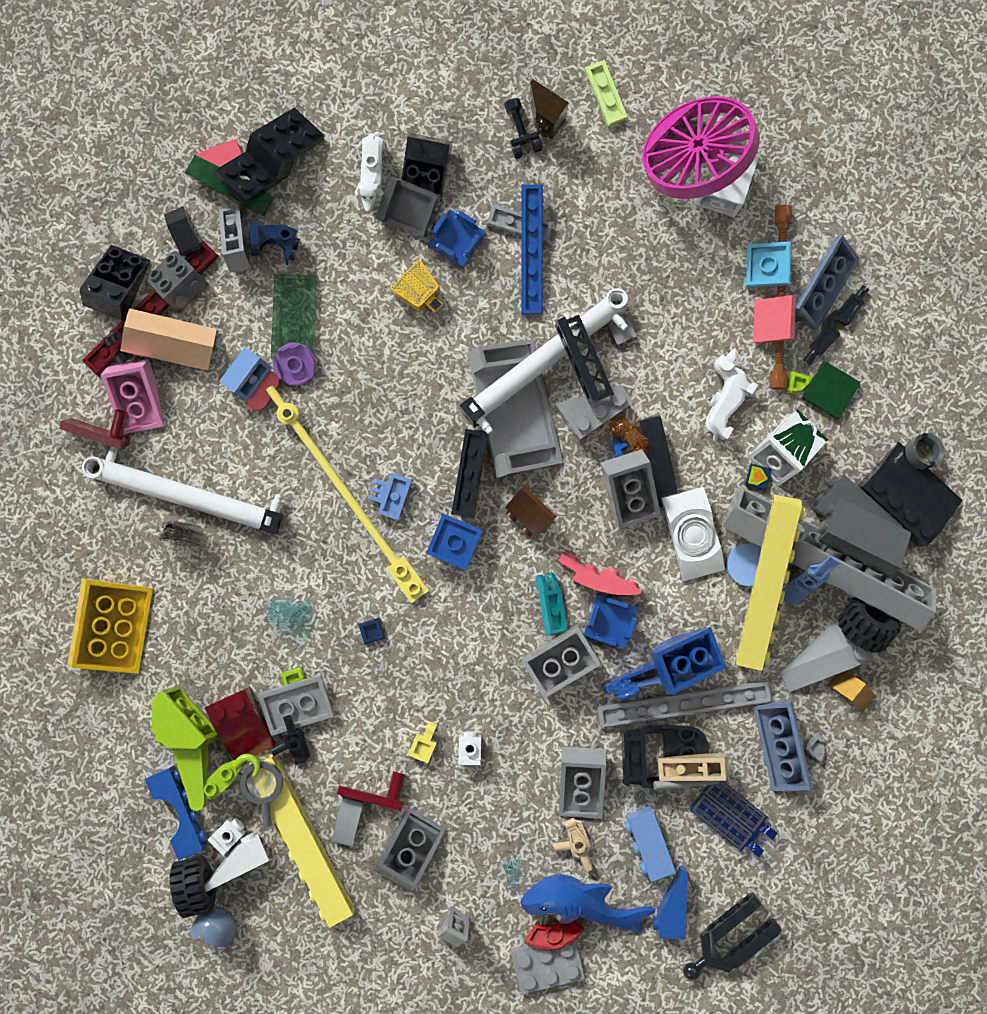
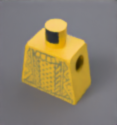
[390,259,443,313]

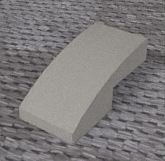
[332,796,364,847]

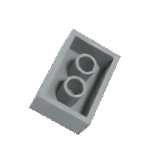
[600,449,661,529]
[522,624,601,699]

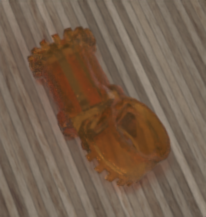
[609,416,648,452]

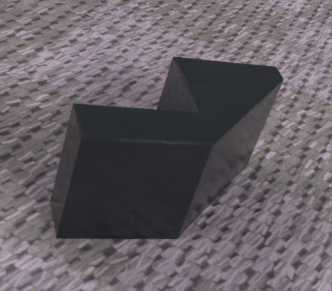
[164,206,201,257]

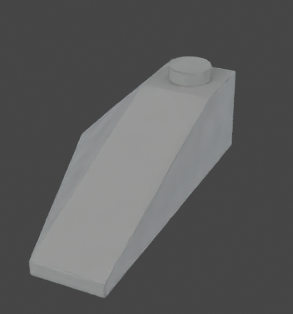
[779,622,874,692]

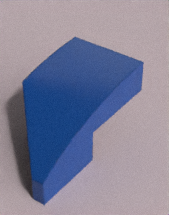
[612,433,628,458]

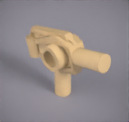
[553,818,593,872]

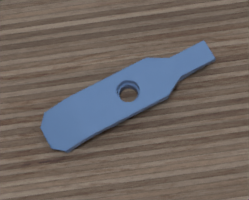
[782,555,841,605]

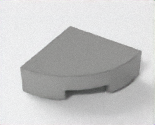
[803,732,825,763]

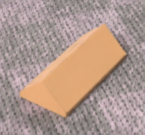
[120,309,217,371]

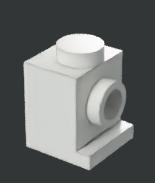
[458,731,481,765]
[208,817,246,855]

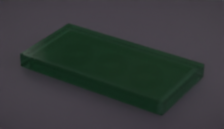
[271,274,318,360]

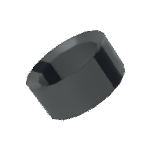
[905,433,945,470]

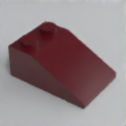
[205,687,276,760]

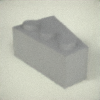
[554,385,634,442]

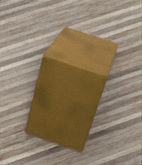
[828,671,876,712]

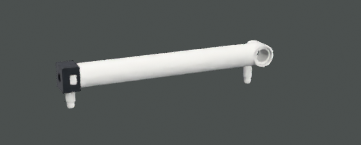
[459,288,628,434]
[82,446,284,535]

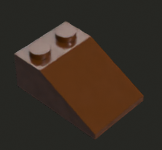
[505,485,557,537]

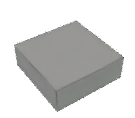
[608,317,637,346]

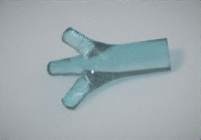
[499,857,520,889]

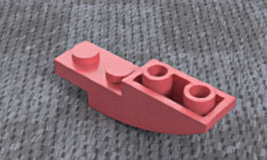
[557,552,642,595]

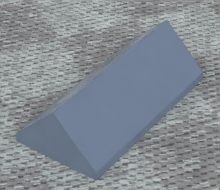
[795,234,860,330]
[753,698,813,791]

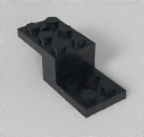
[214,107,325,205]

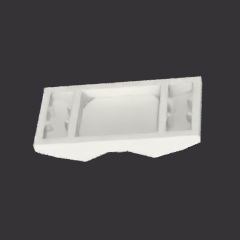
[661,487,725,581]

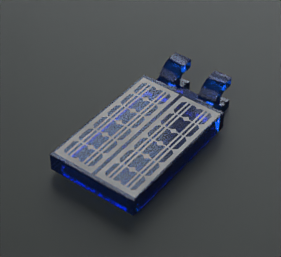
[688,781,777,857]

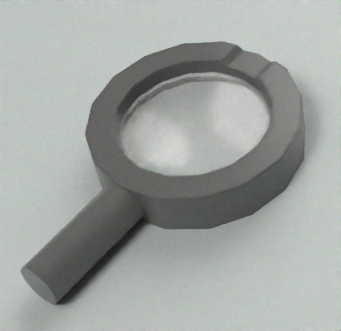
[240,761,283,827]

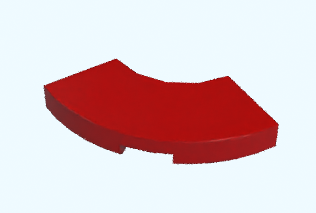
[524,921,585,951]

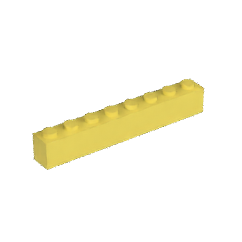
[736,495,805,671]
[249,755,355,928]

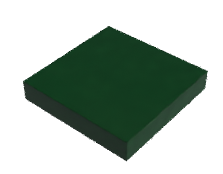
[801,361,861,420]

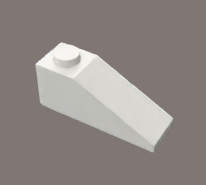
[205,833,269,892]

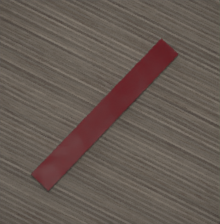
[82,240,219,376]

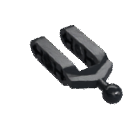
[683,892,782,981]

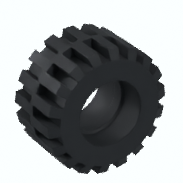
[838,597,901,653]
[170,855,216,918]

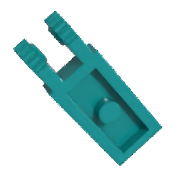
[535,572,568,635]

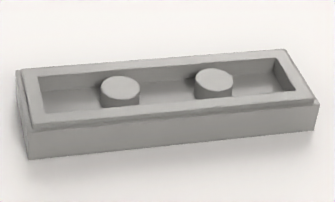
[486,204,553,244]

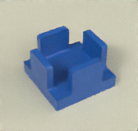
[427,209,486,269]
[426,513,483,570]
[584,594,638,648]

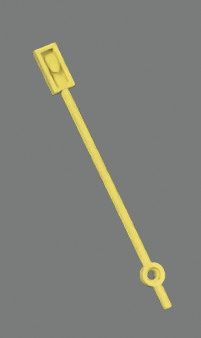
[266,386,429,603]

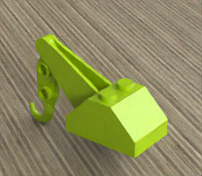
[151,686,260,811]

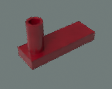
[59,409,131,449]
[337,771,406,811]

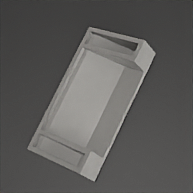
[467,339,563,478]

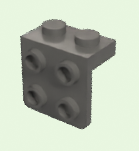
[146,251,209,313]

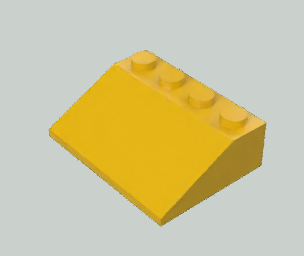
[68,578,153,674]

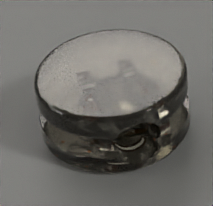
[159,521,203,547]

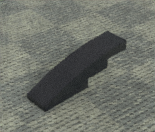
[639,415,678,507]

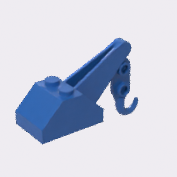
[601,627,727,700]

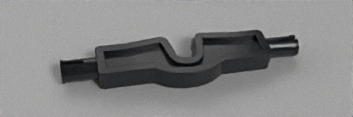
[803,285,870,365]

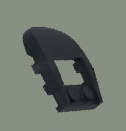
[620,724,709,788]

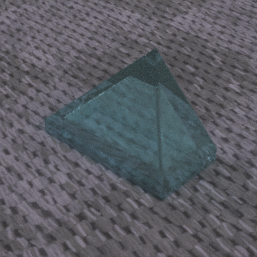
[265,599,310,623]

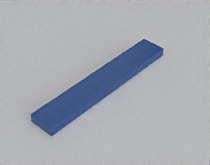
[521,184,543,315]

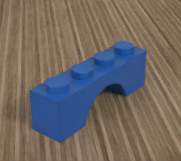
[145,765,208,861]

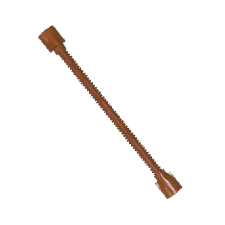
[770,205,792,390]

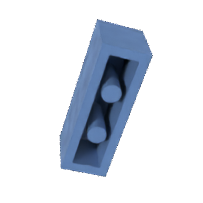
[624,806,676,882]

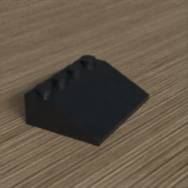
[857,442,962,547]

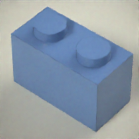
[219,347,272,402]

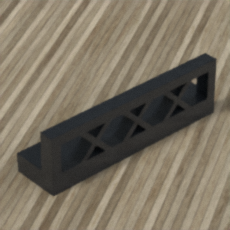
[555,315,614,405]
[451,429,488,518]

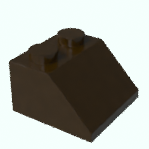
[529,79,569,139]

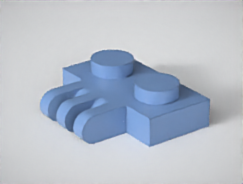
[367,473,412,520]

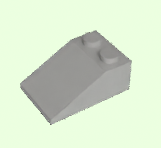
[559,747,606,819]

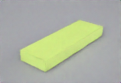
[585,60,628,128]

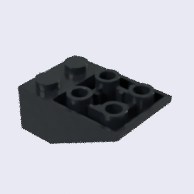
[401,133,453,202]
[79,245,150,321]

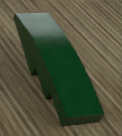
[185,155,274,216]

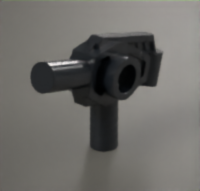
[270,715,310,765]

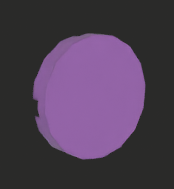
[273,342,317,386]

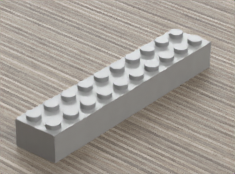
[722,487,936,631]

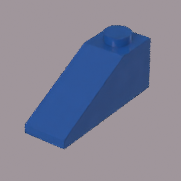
[653,866,688,939]

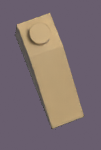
[658,753,730,781]

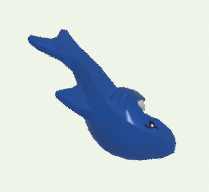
[520,874,656,933]

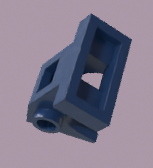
[249,222,300,265]

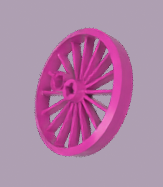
[642,96,760,199]

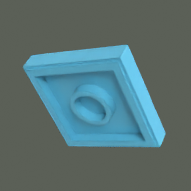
[746,241,792,288]

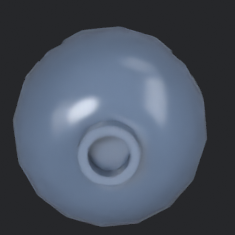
[189,906,236,947]

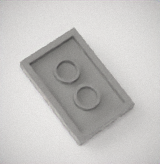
[258,674,335,736]
[511,940,585,995]

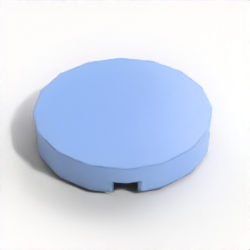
[726,543,761,586]

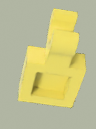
[408,721,437,763]

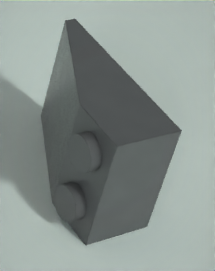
[372,807,446,892]

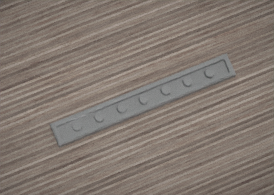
[597,680,772,728]

